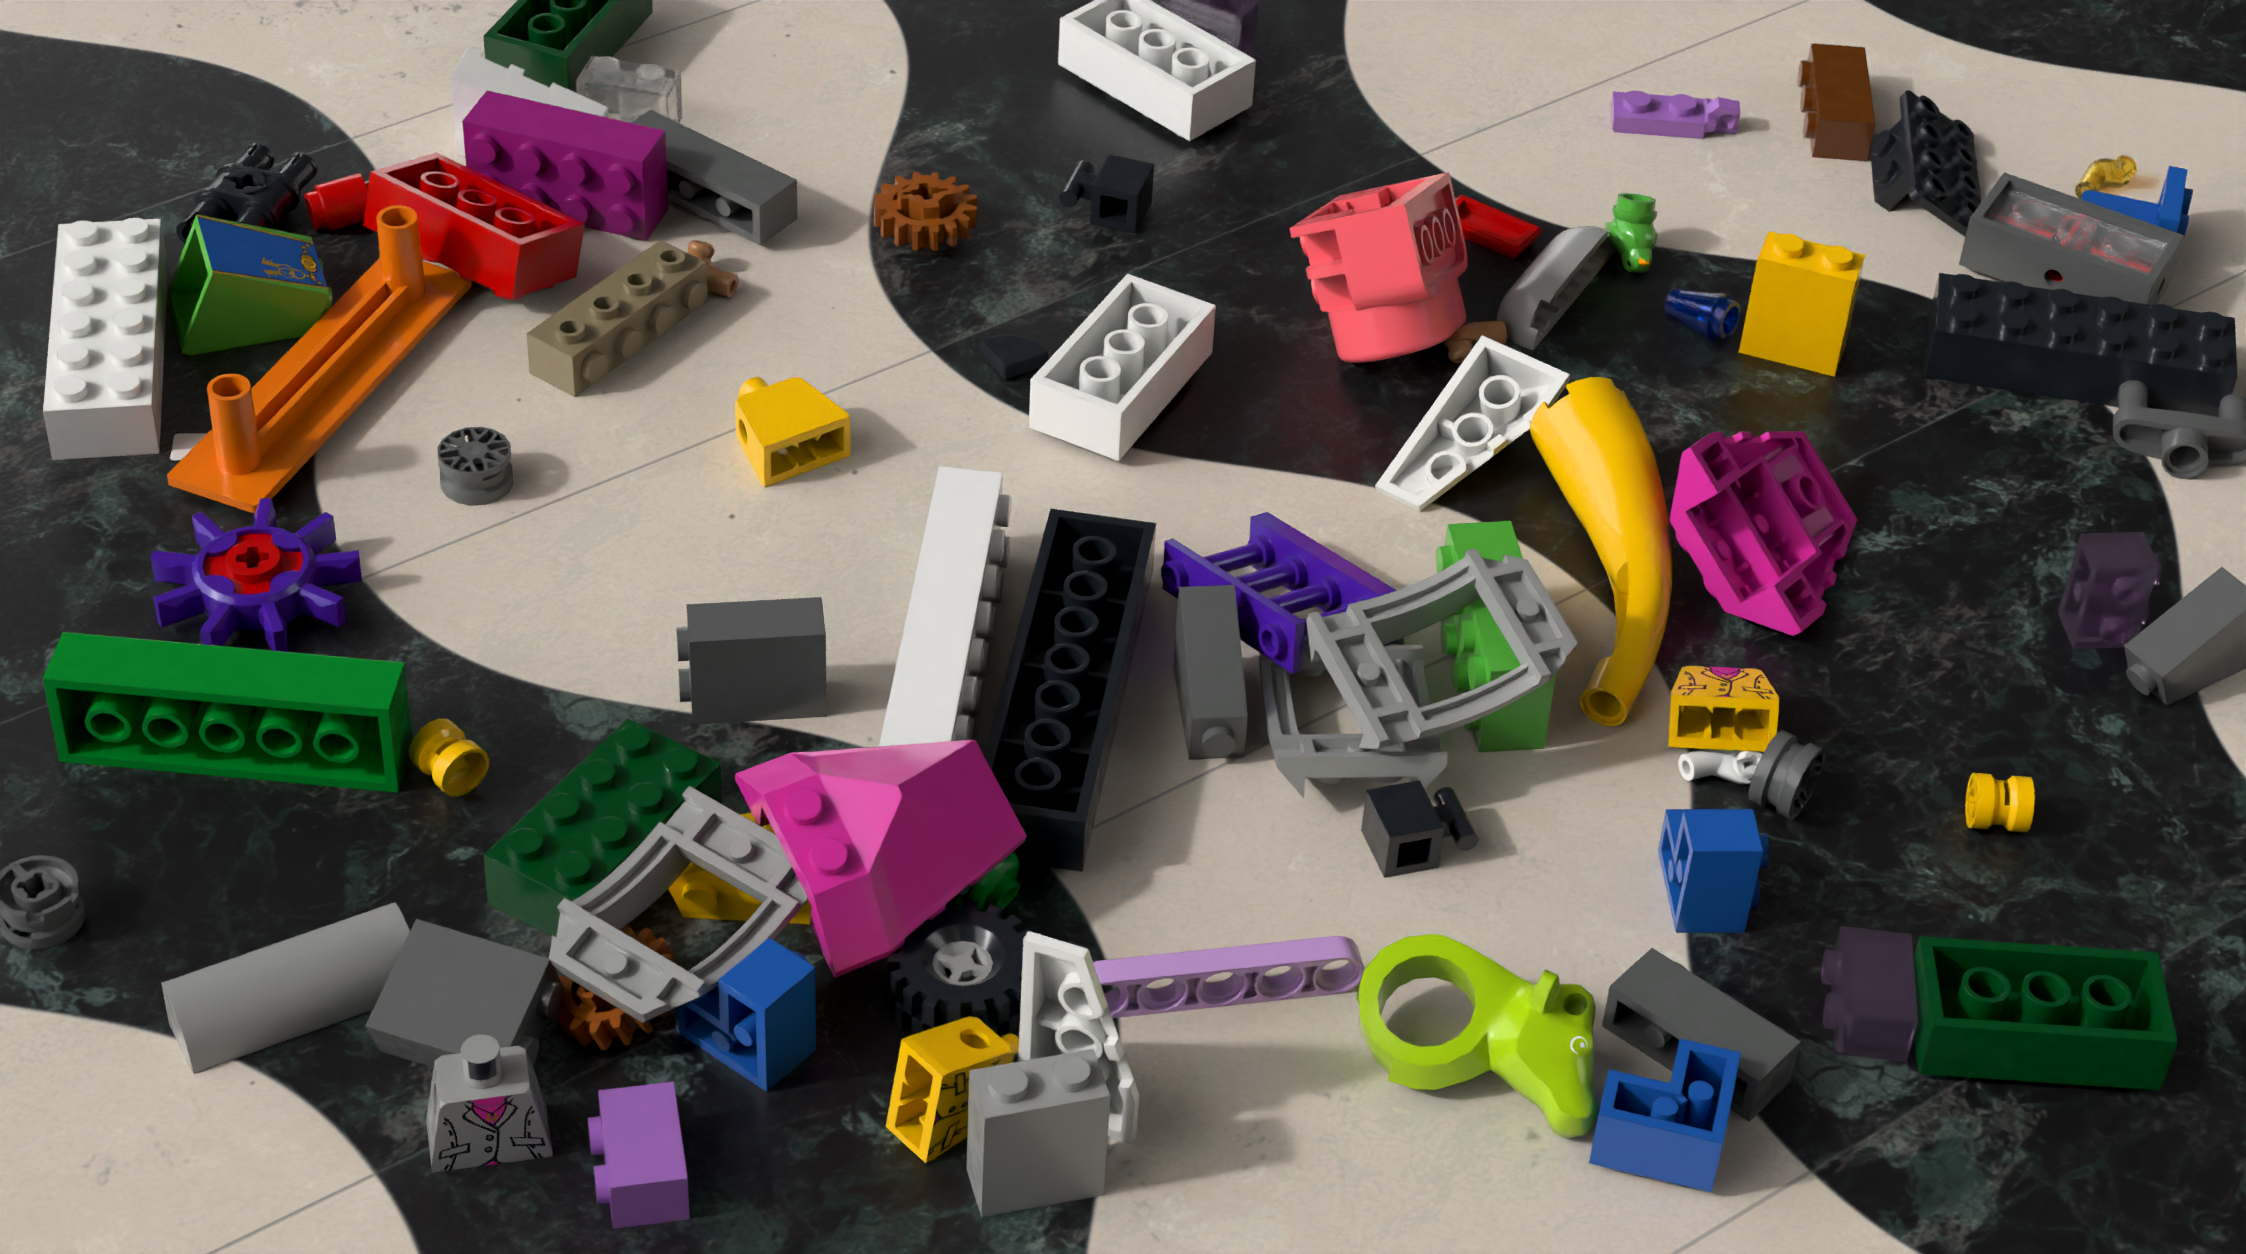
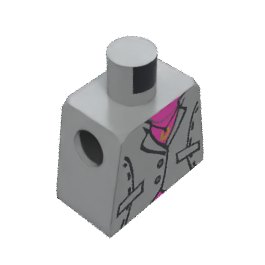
[426,1034,553,1173]

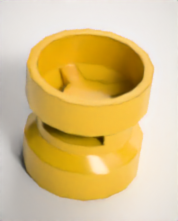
[409,718,489,797]
[1965,773,2035,832]

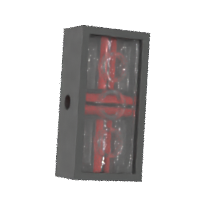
[1959,172,2185,305]

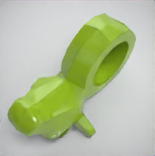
[1356,934,1599,1139]

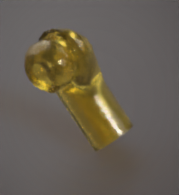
[2075,155,2137,199]

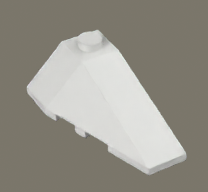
[1375,335,1570,512]

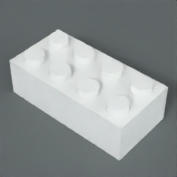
[1058,0,1256,141]
[1029,274,1216,461]

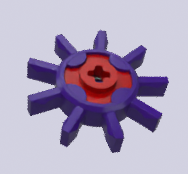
[151,498,362,652]

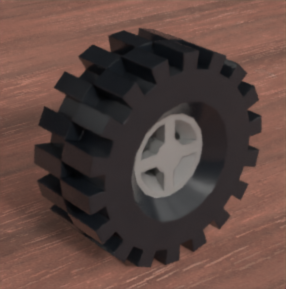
[887,900,1030,1035]

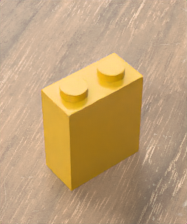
[1739,231,1866,377]

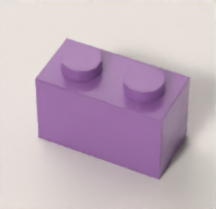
[588,1081,690,1229]

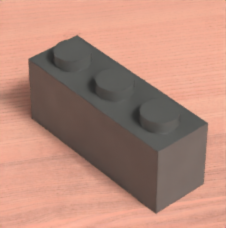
[1602,948,1801,1122]

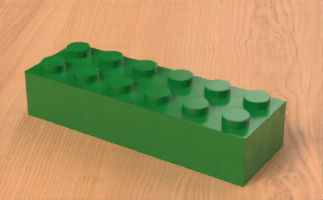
[43,632,413,793]

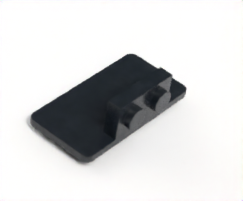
[1870,90,1982,237]

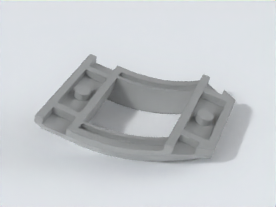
[1306,548,1578,749]
[1259,638,1448,798]
[549,786,808,1023]

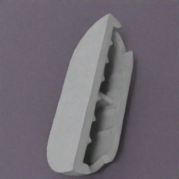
[1497,226,1615,350]

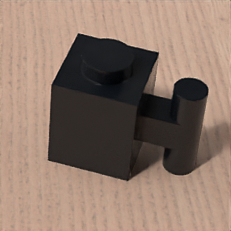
[1059,154,1154,234]
[1361,780,1479,878]

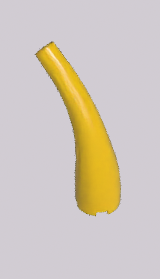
[1530,377,1672,726]

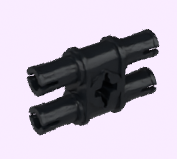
[176,143,317,244]

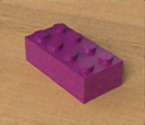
[462,90,669,241]

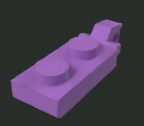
[1611,91,1740,139]

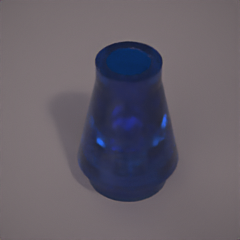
[1664,288,1741,341]

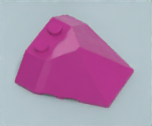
[1669,431,1857,636]
[735,739,1027,978]

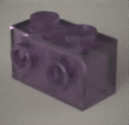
[2058,532,2162,649]

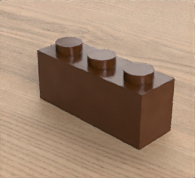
[1797,43,1875,162]

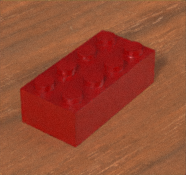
[363,152,585,300]

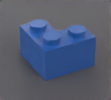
[1658,809,1769,933]
[676,938,816,1092]
[1589,1038,1741,1192]

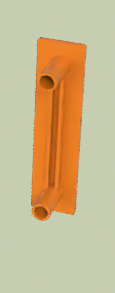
[167,205,472,514]

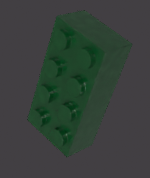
[483,0,653,94]
[483,718,722,937]
[1906,936,2178,1090]

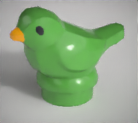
[1605,193,1658,273]

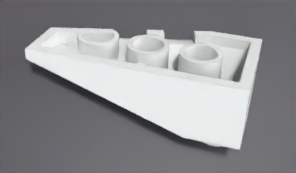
[1018,931,1139,1144]

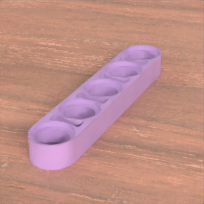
[1093,936,1364,1018]

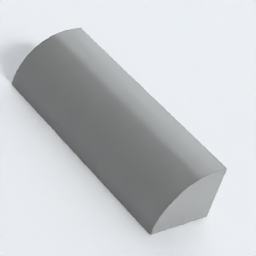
[161,902,410,1074]

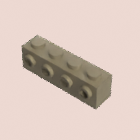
[527,240,708,397]

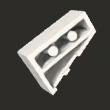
[450,46,608,156]

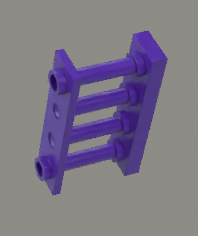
[1161,512,1397,674]

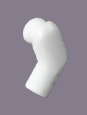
[1678,749,1763,785]

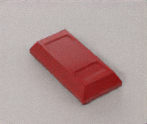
[1455,195,1542,260]

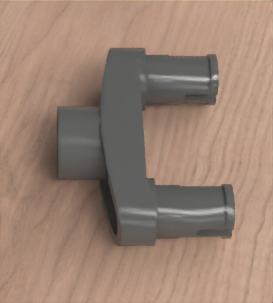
[2113,380,2246,479]

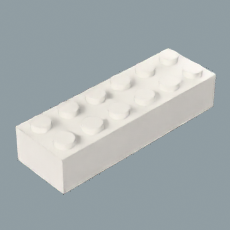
[43,218,168,460]

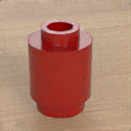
[304,173,369,232]

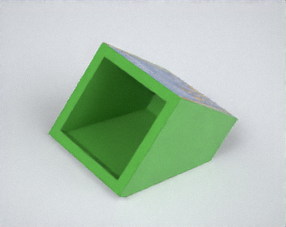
[166,214,332,355]

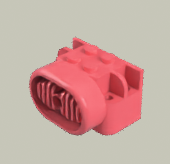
[1289,172,1468,363]

